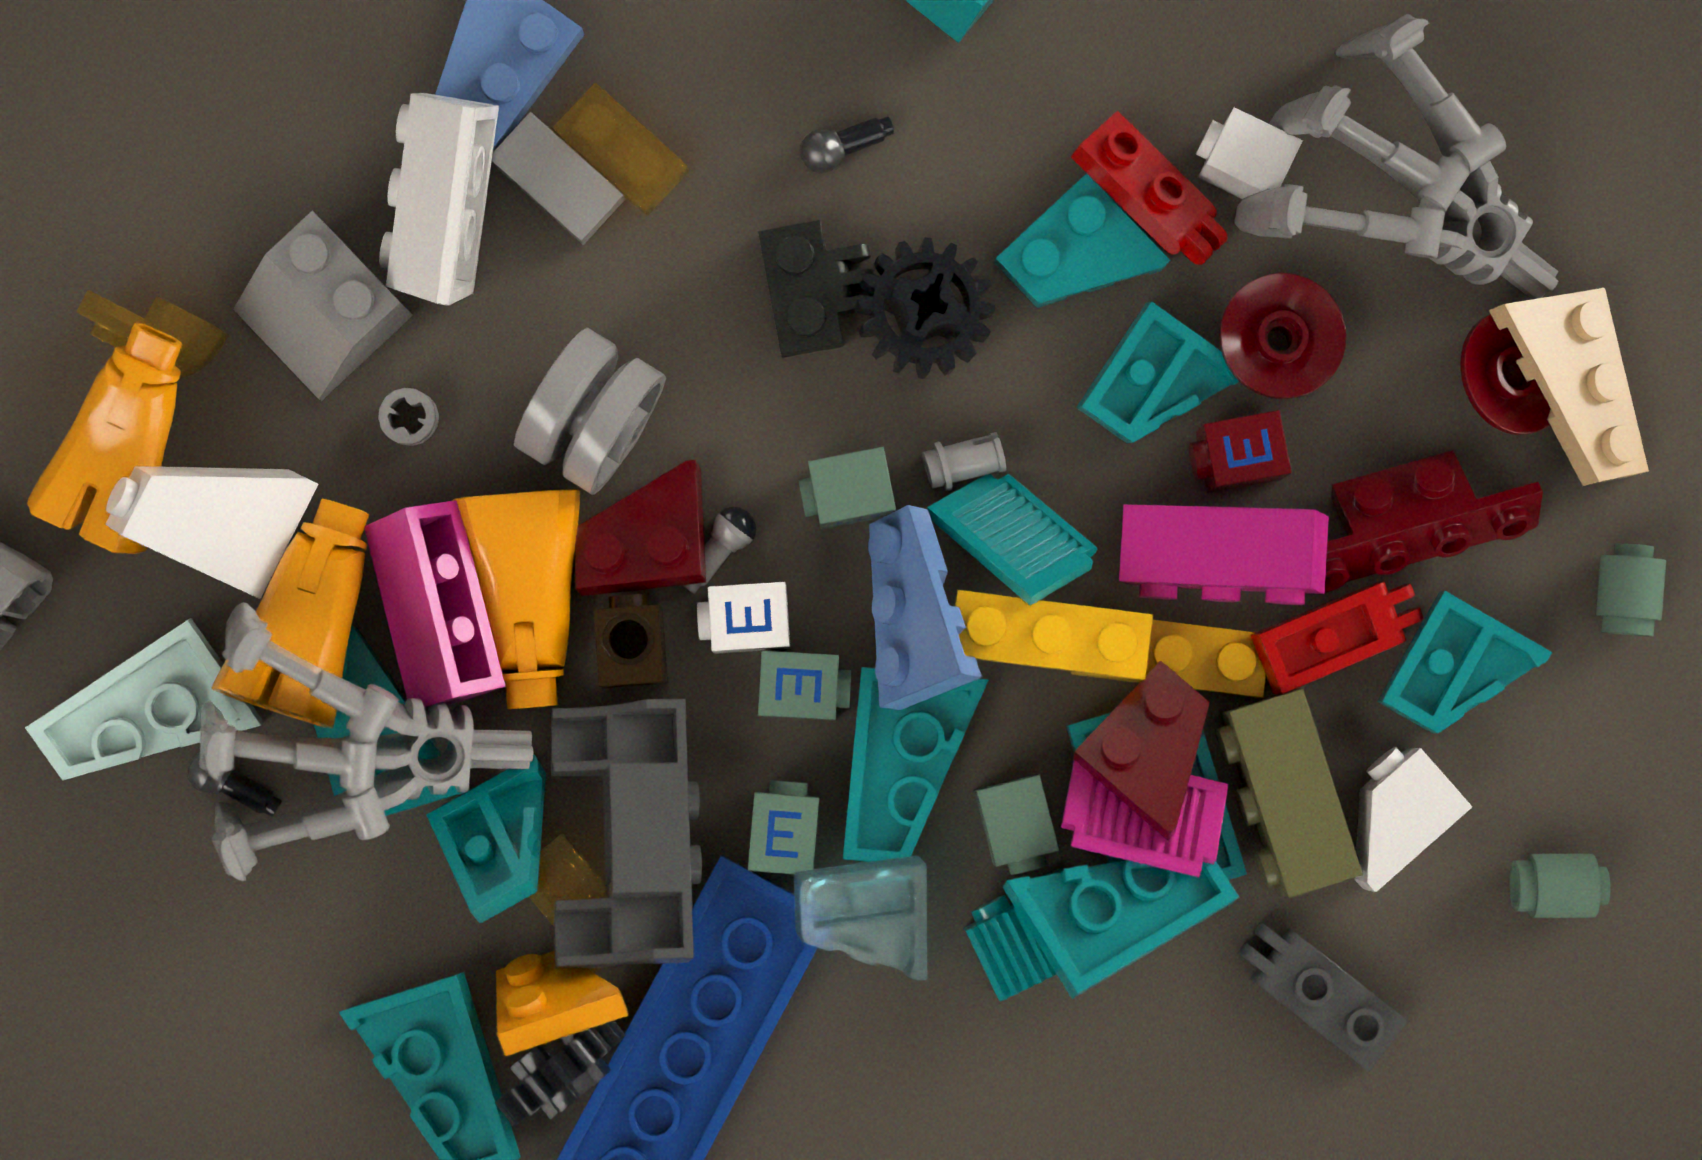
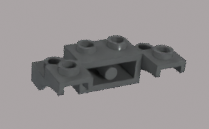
[550,699,702,969]

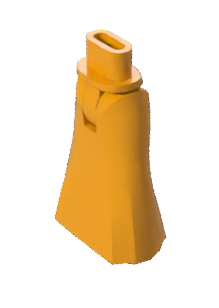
[27,323,182,554]
[452,489,580,709]
[211,499,369,729]

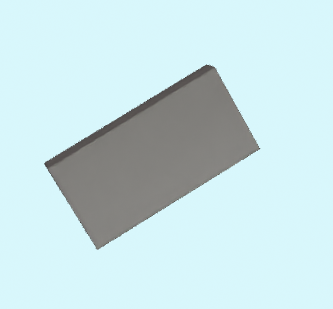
[491,112,625,245]

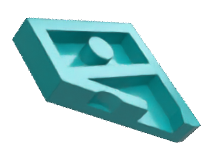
[1076,302,1239,443]
[1377,591,1552,734]
[426,754,546,923]

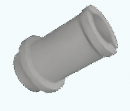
[922,432,1006,491]

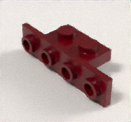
[1305,450,1543,594]

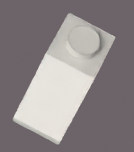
[1355,747,1472,892]

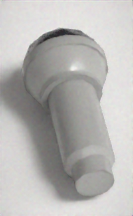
[683,507,756,594]

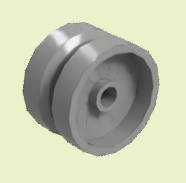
[513,327,666,495]

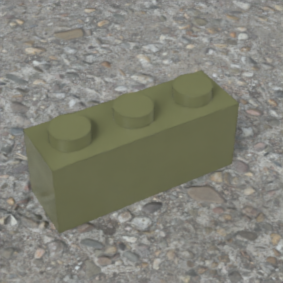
[1216,689,1363,898]

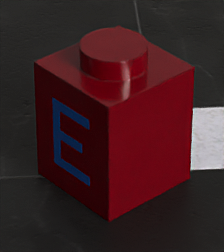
[1189,410,1292,493]

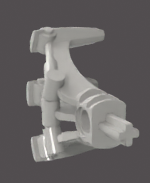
[1234,14,1559,299]
[199,603,533,881]

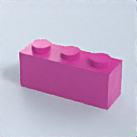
[364,500,505,709]
[1119,504,1329,605]

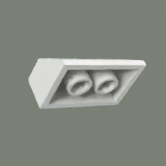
[379,93,499,305]

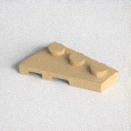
[1489,288,1649,486]

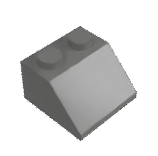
[233,210,413,401]

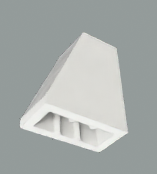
[106,466,318,599]

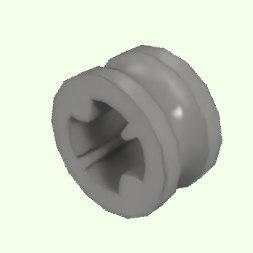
[378,388,439,446]

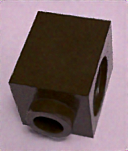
[593,594,668,688]

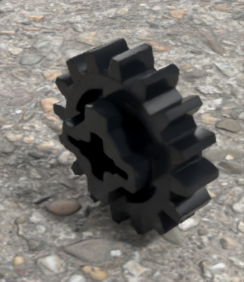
[855,237,995,379]
[494,1020,626,1127]

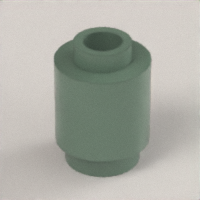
[1595,543,1667,636]
[1509,854,1611,918]

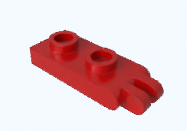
[1071,111,1228,265]
[1251,580,1425,694]

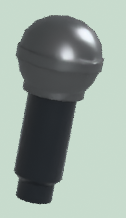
[800,116,894,173]
[188,752,282,817]

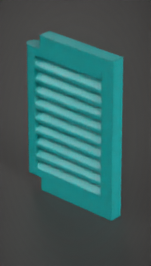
[927,474,1097,606]

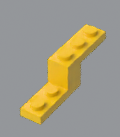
[955,590,1266,698]

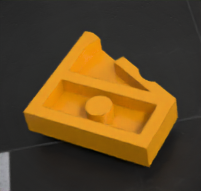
[496,951,628,1056]

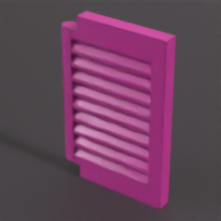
[1061,760,1228,877]

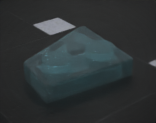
[794,855,927,981]

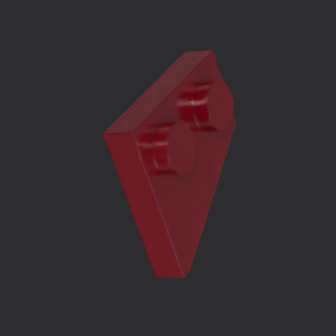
[575,459,706,596]
[1074,661,1210,840]

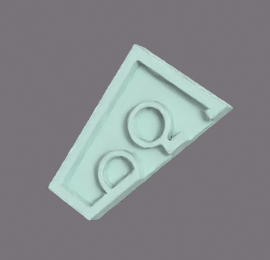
[25,618,264,780]

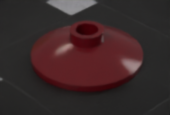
[1219,273,1346,399]
[1460,314,1551,435]

